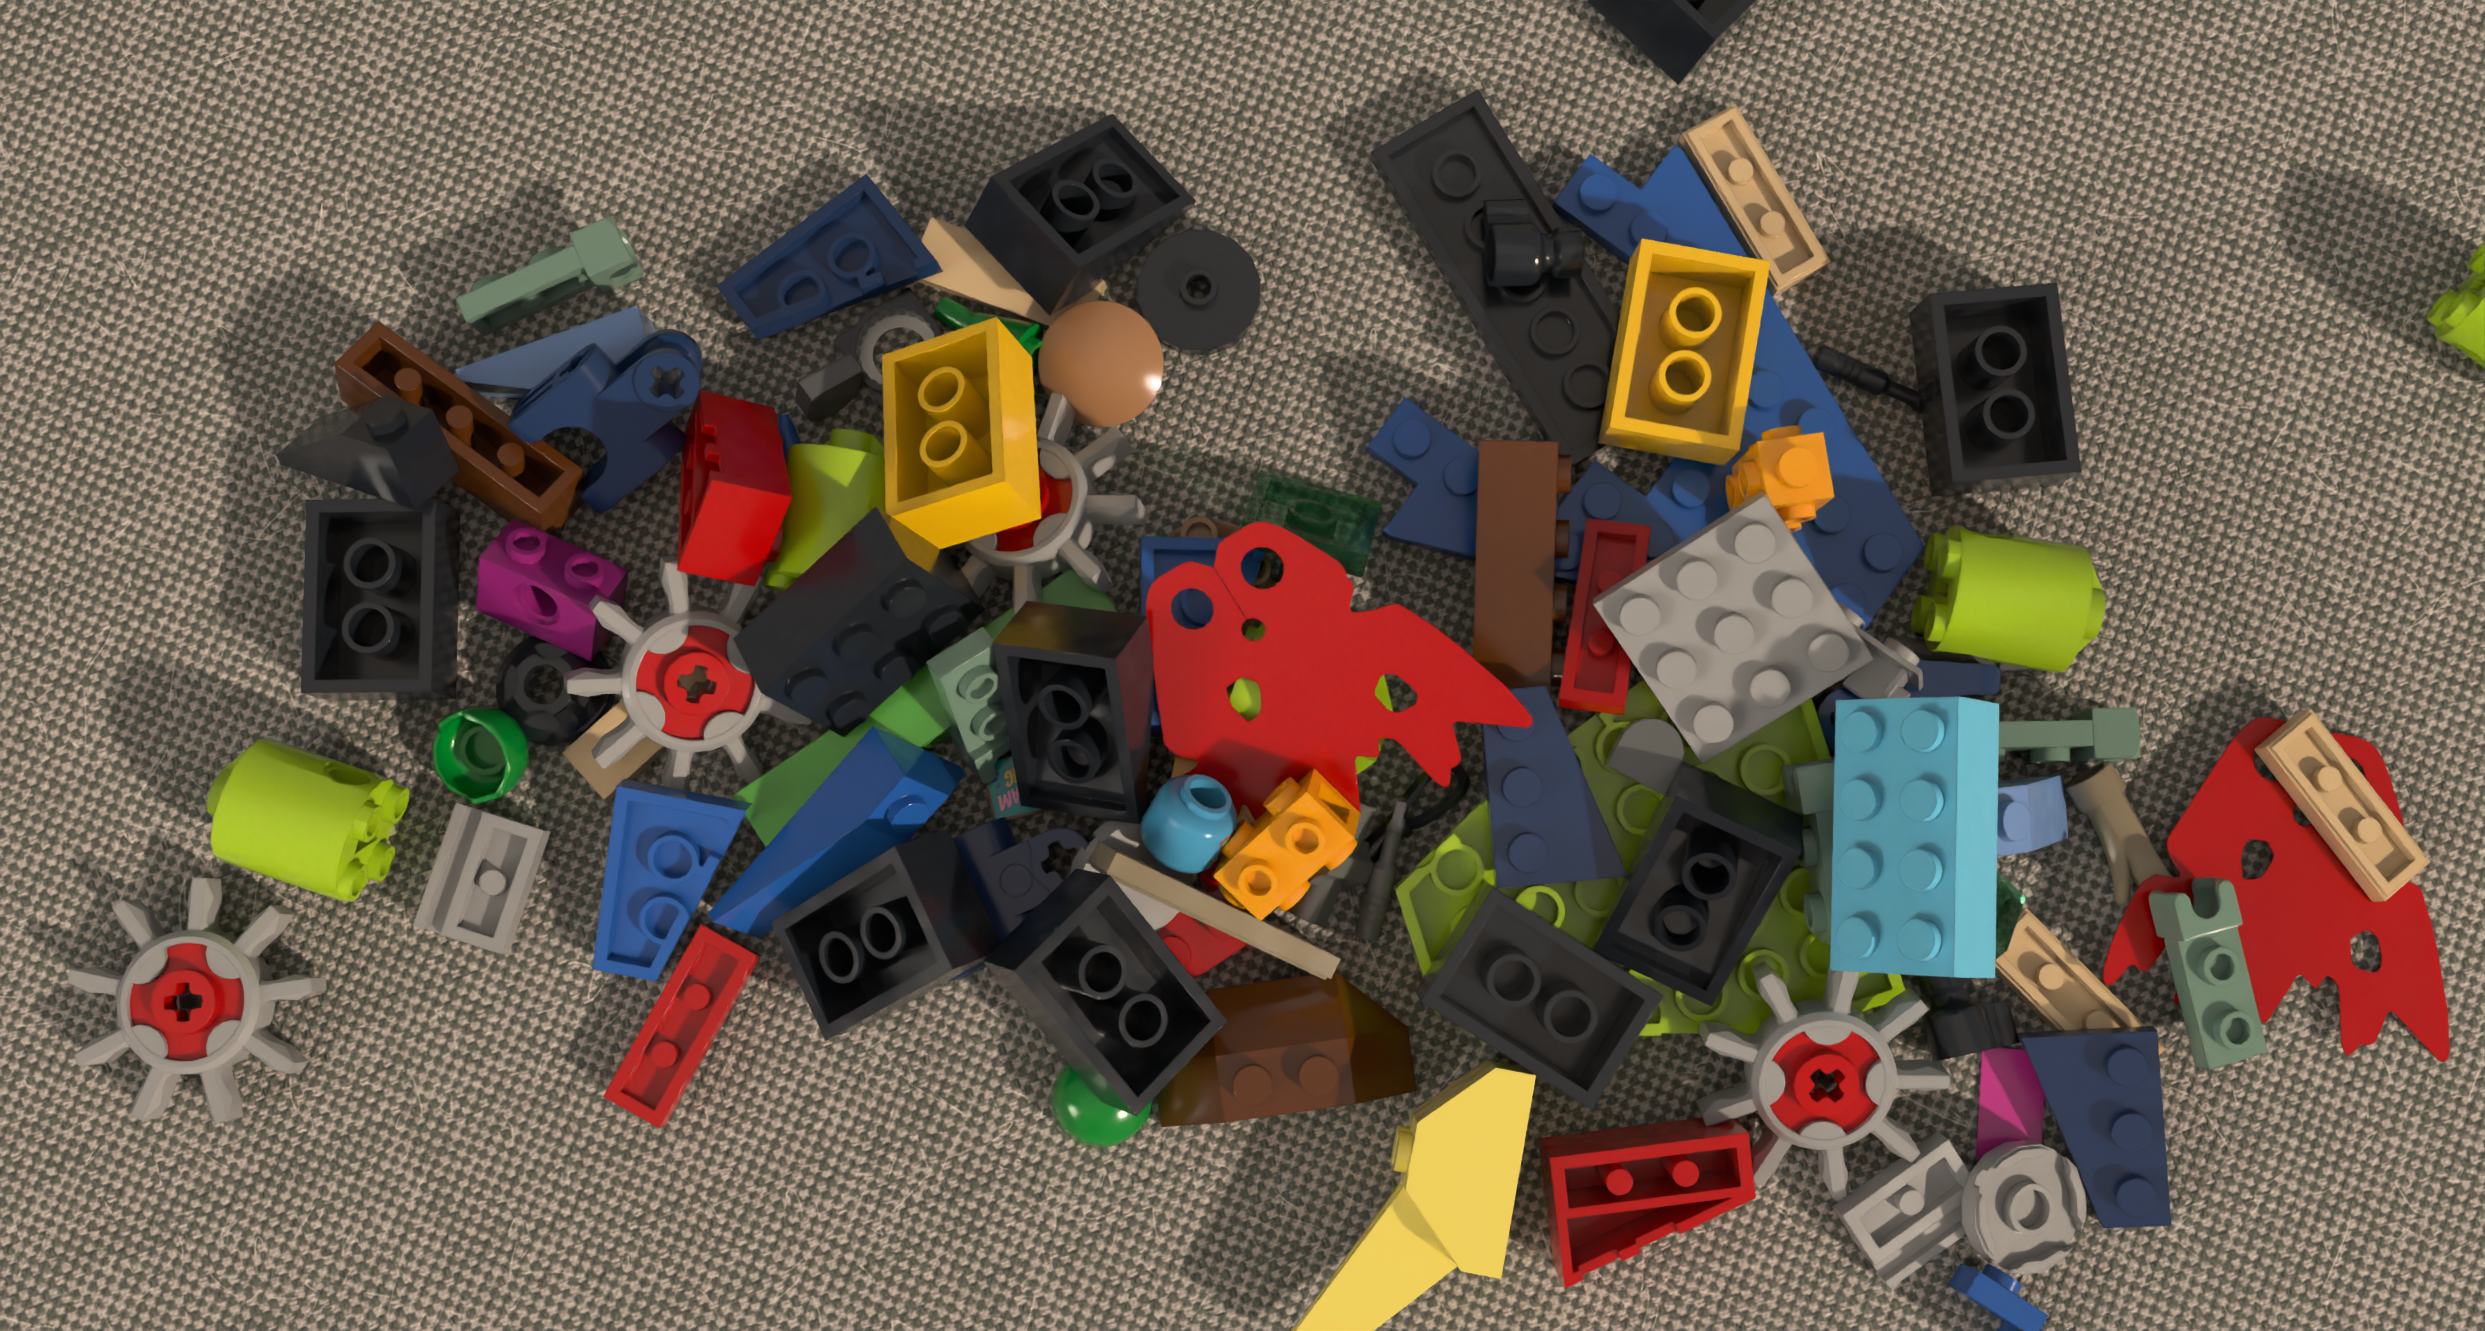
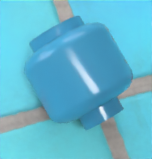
[1140,774,1238,873]

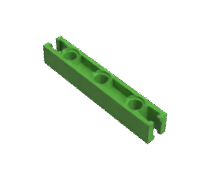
[732,568,1118,847]

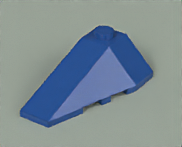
[708,726,965,938]

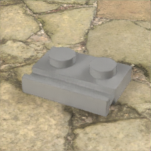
[413,803,551,954]
[1832,1131,1970,1289]

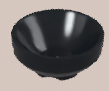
[496,636,615,747]

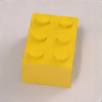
[1598,239,1770,466]
[882,317,1041,549]

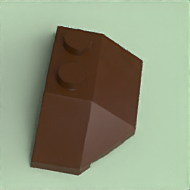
[1157,971,1417,1127]

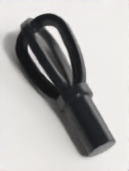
[1364,764,1470,863]

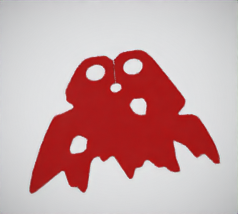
[1146,522,1533,892]
[2103,717,2450,1062]

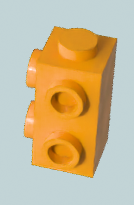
[1725,426,1834,532]
[1213,768,1361,922]

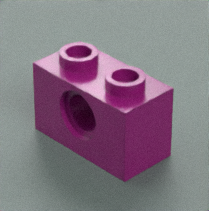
[476,519,629,661]

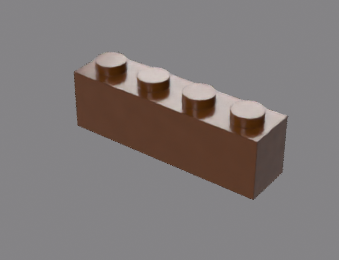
[334,321,584,536]
[1473,440,1572,698]

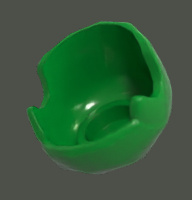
[432,706,529,804]
[1051,1063,1153,1148]

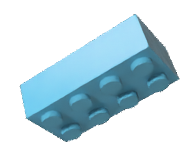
[1830,696,1999,978]

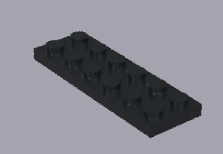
[1370,90,1620,469]

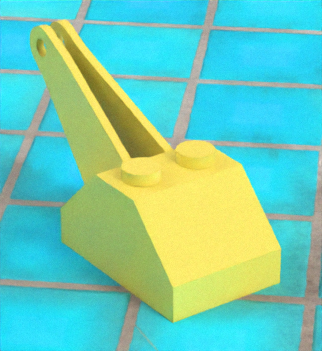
[1291,1060,1536,1331]

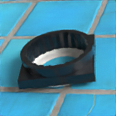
[833,287,944,409]

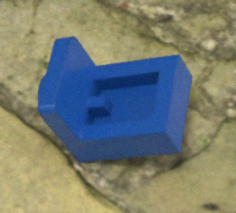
[1948,1263,2048,1331]

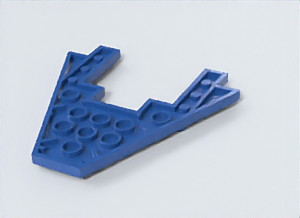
[1366,145,1925,631]

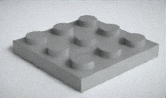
[1593,490,1874,764]

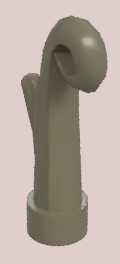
[2064,760,2172,907]

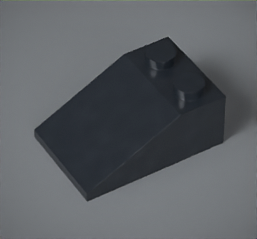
[1587,0,1760,85]
[964,114,1196,316]
[993,601,1155,825]
[1593,761,1803,1007]

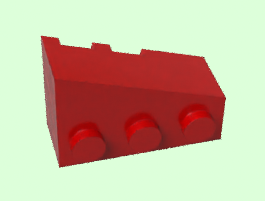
[677,390,792,587]
[1538,1117,1756,1288]

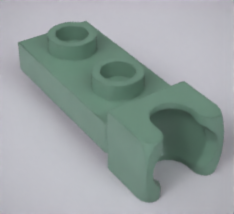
[455,217,644,336]
[926,627,1011,784]
[1998,707,2140,764]
[1781,758,1834,945]
[2148,876,2268,1070]

